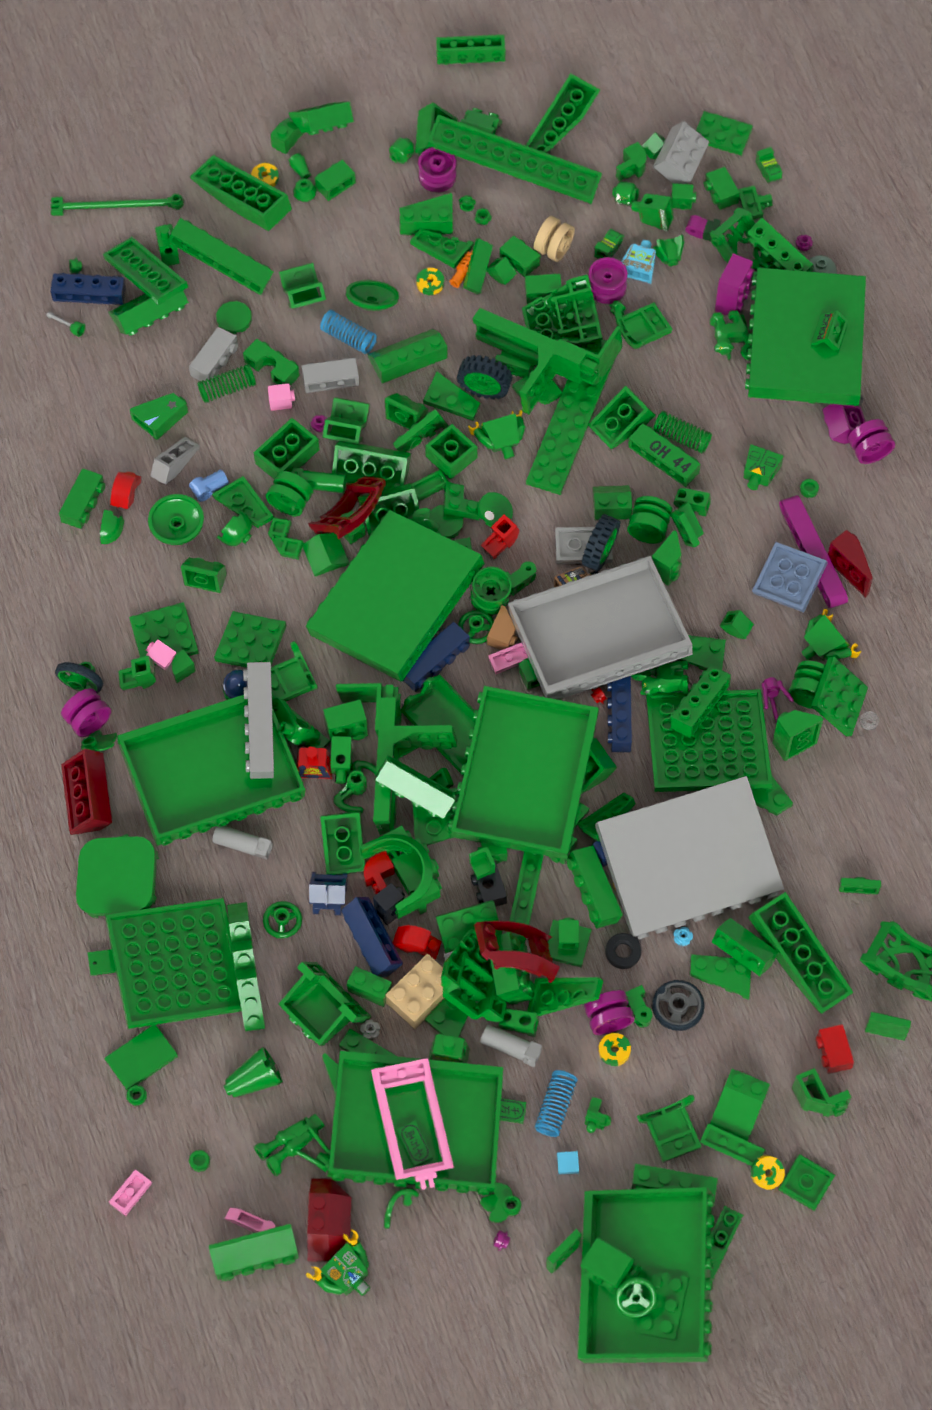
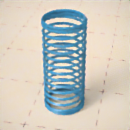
[320,310,377,354]
[534,1070,578,1137]

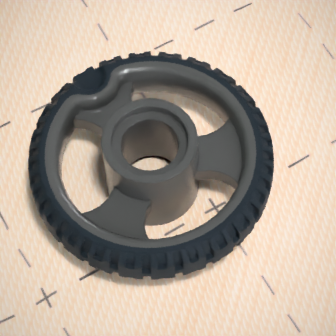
[652,980,705,1031]

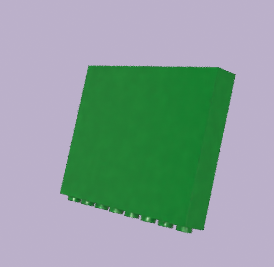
[745,268,866,406]
[306,510,485,682]
[448,686,599,860]
[117,695,305,846]
[327,1051,503,1195]
[578,1187,715,1363]

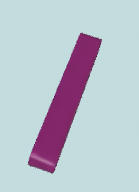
[779,495,848,609]

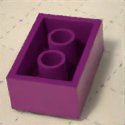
[715,254,754,316]

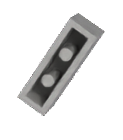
[189,327,238,385]
[302,358,359,393]

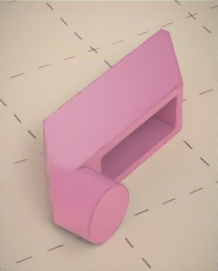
[225,1208,276,1233]

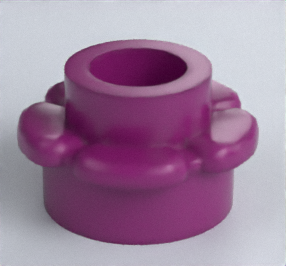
[796,235,813,251]
[311,415,327,432]
[493,1230,510,1251]

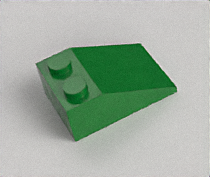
[588,386,656,450]
[320,811,365,875]
[710,1068,770,1141]

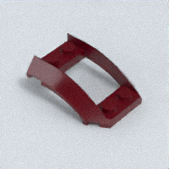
[308,477,386,539]
[474,921,560,983]

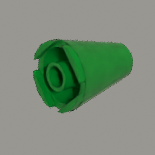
[223,1047,283,1097]

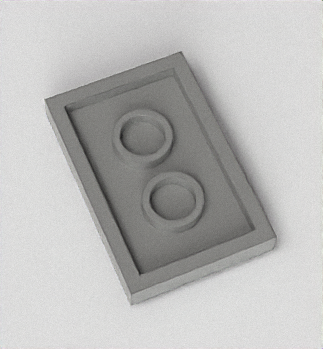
[555,527,613,564]

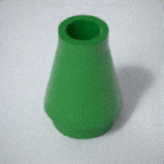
[289,153,311,179]

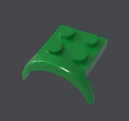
[614,303,672,349]
[271,641,318,702]
[637,1095,702,1163]

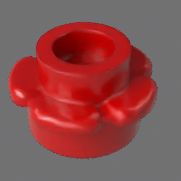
[590,686,607,704]

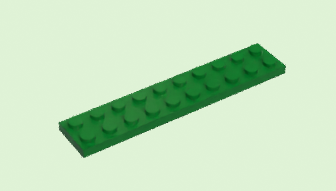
[427,115,602,204]
[526,340,616,495]

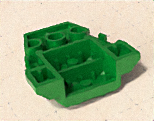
[522,274,603,344]
[441,928,506,1022]

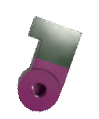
[685,215,721,241]

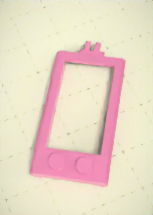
[371,1058,454,1189]

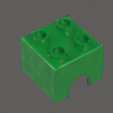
[581,1237,642,1296]

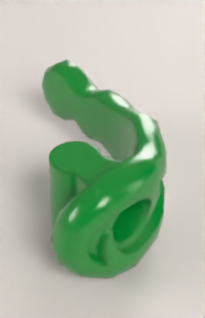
[384,1188,419,1229]

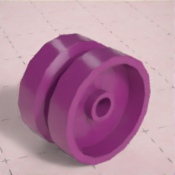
[418,148,457,193]
[588,257,628,304]
[848,419,896,464]
[61,688,111,737]
[583,990,635,1035]

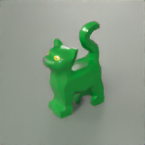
[709,310,751,361]
[631,661,689,696]

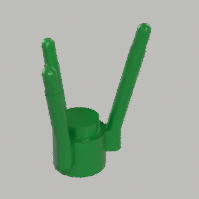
[296,1126,330,1173]

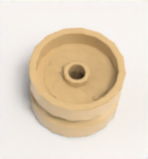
[534,216,575,262]

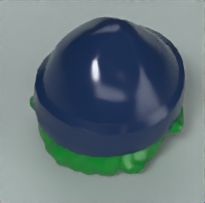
[223,670,247,700]

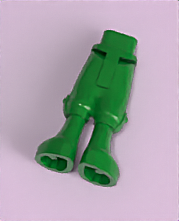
[253,1114,325,1177]

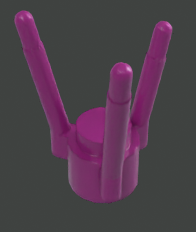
[761,677,794,723]

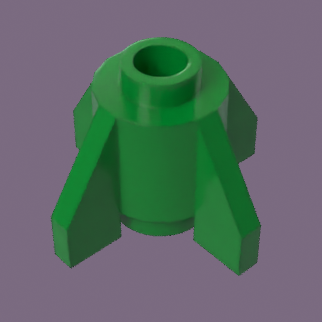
[653,235,684,266]

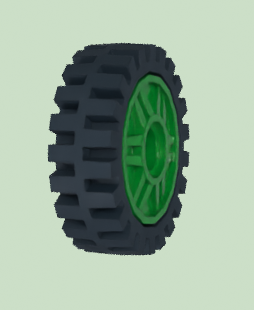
[457,355,512,400]
[582,514,621,571]

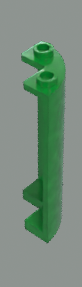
[401,675,476,776]

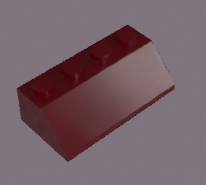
[61,749,112,835]

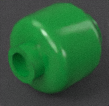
[389,138,415,164]

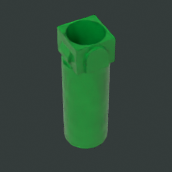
[292,467,346,493]

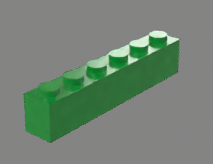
[168,218,274,295]

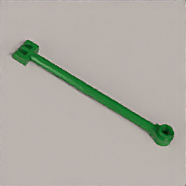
[51,194,184,216]

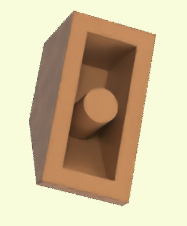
[487,606,518,650]

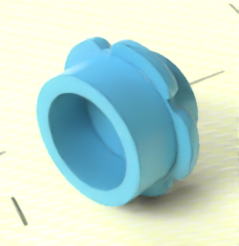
[673,927,693,946]

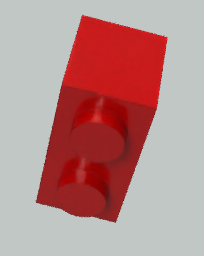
[815,1024,854,1074]

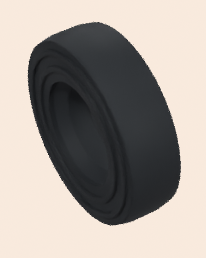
[605,933,641,969]

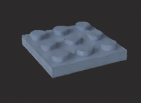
[752,542,828,613]

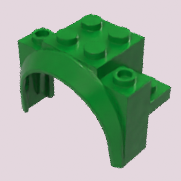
[360,826,442,919]

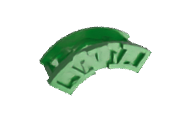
[710,207,777,286]
[860,921,932,1001]

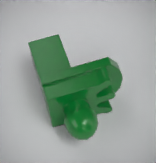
[584,1097,611,1133]

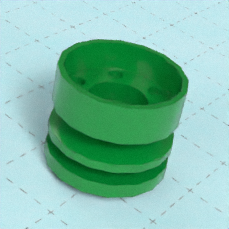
[627,496,673,544]
[470,566,512,615]
[788,660,825,709]

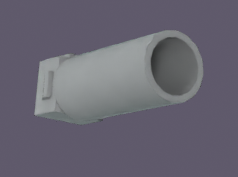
[212,826,273,860]
[480,1024,543,1067]

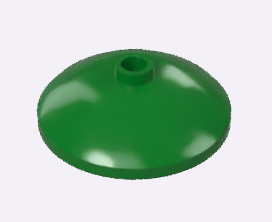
[346,280,399,311]
[148,494,204,545]

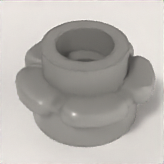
[360,1020,380,1039]

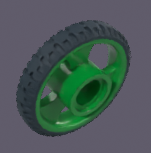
[55,662,103,693]

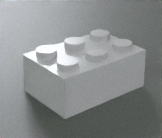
[653,121,709,184]

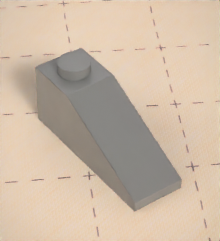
[151,437,200,485]

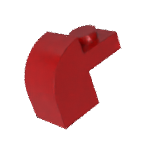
[110,472,141,509]
[481,514,519,559]
[364,851,395,895]
[393,925,442,960]

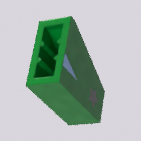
[130,393,188,440]

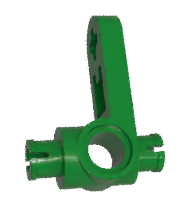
[272,698,320,745]

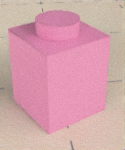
[268,384,295,411]
[146,639,176,671]

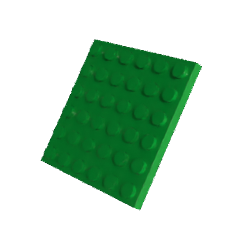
[646,689,773,792]
[105,898,242,1029]

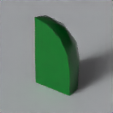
[100,510,125,544]

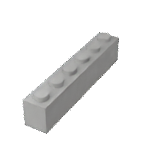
[243,662,274,779]

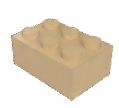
[385,954,444,1029]

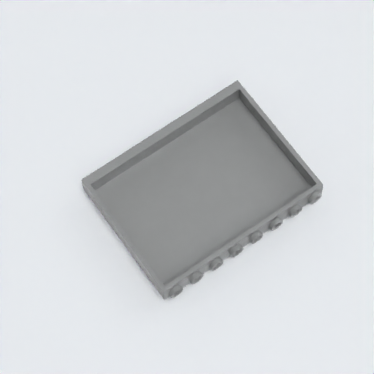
[508,556,692,700]
[595,776,784,940]

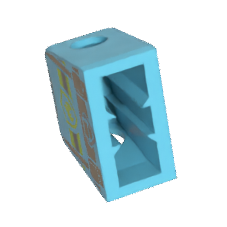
[621,240,656,283]

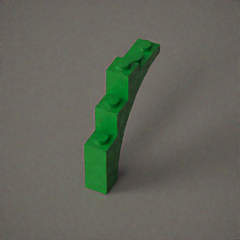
[227,902,265,1032]

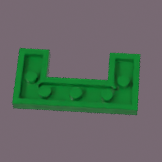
[278,961,372,1046]

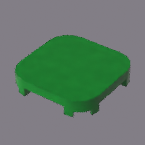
[76,836,159,918]

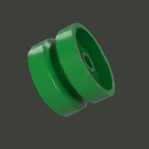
[266,471,313,517]

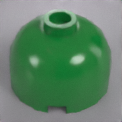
[217,509,252,547]

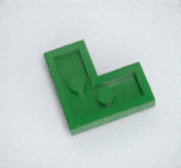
[443,482,480,520]

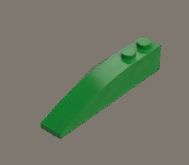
[525,73,600,153]

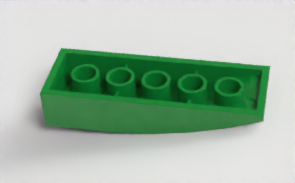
[190,155,292,231]
[748,892,854,1014]

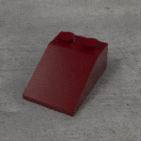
[828,530,873,598]

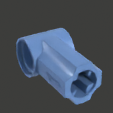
[189,470,229,502]

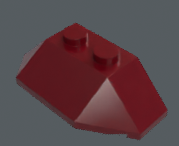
[307,1178,352,1262]

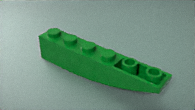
[710,1206,743,1280]

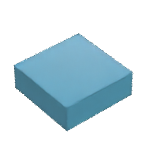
[557,1151,579,1175]

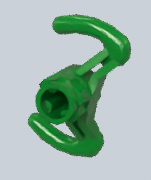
[333,760,376,814]

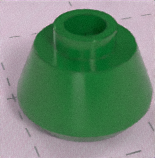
[293,179,317,202]

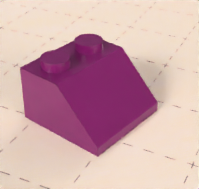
[822,404,866,444]

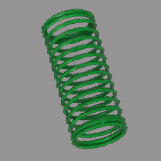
[197,364,256,403]
[653,410,712,454]

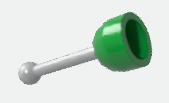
[46,311,86,337]

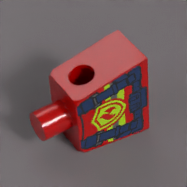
[296,747,332,779]

